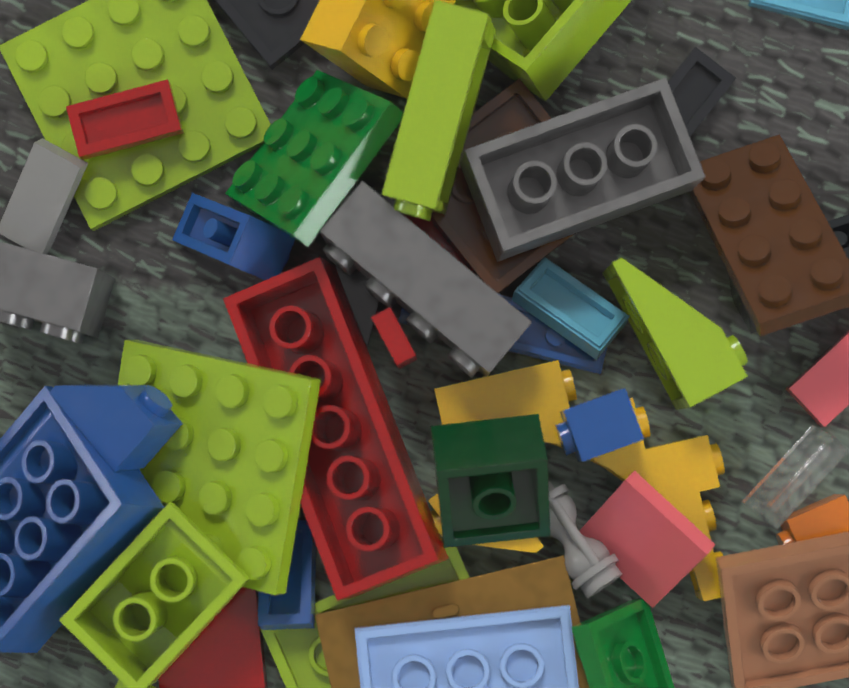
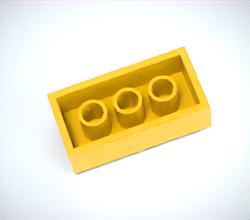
[300,0,456,99]

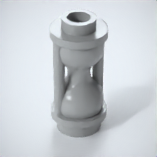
[548,482,622,599]

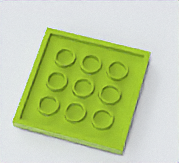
[0,0,271,231]
[118,340,321,596]

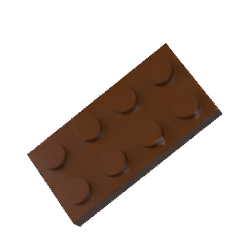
[689,134,849,337]

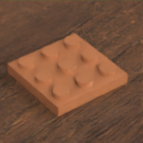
[716,532,849,688]

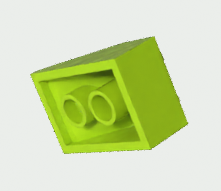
[603,258,748,410]
[59,502,250,688]

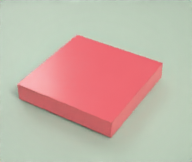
[579,470,715,608]

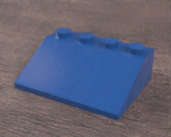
[0,385,164,653]

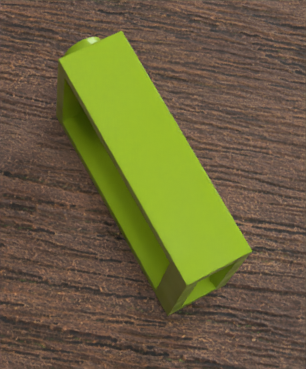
[382,0,496,221]

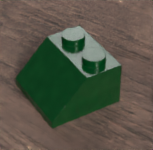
[431,414,551,548]

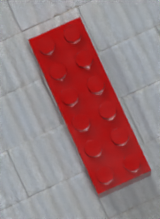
[223,257,449,601]

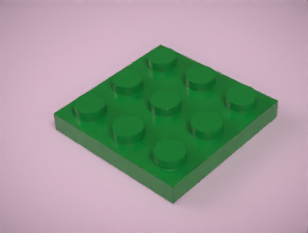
[225,70,404,247]

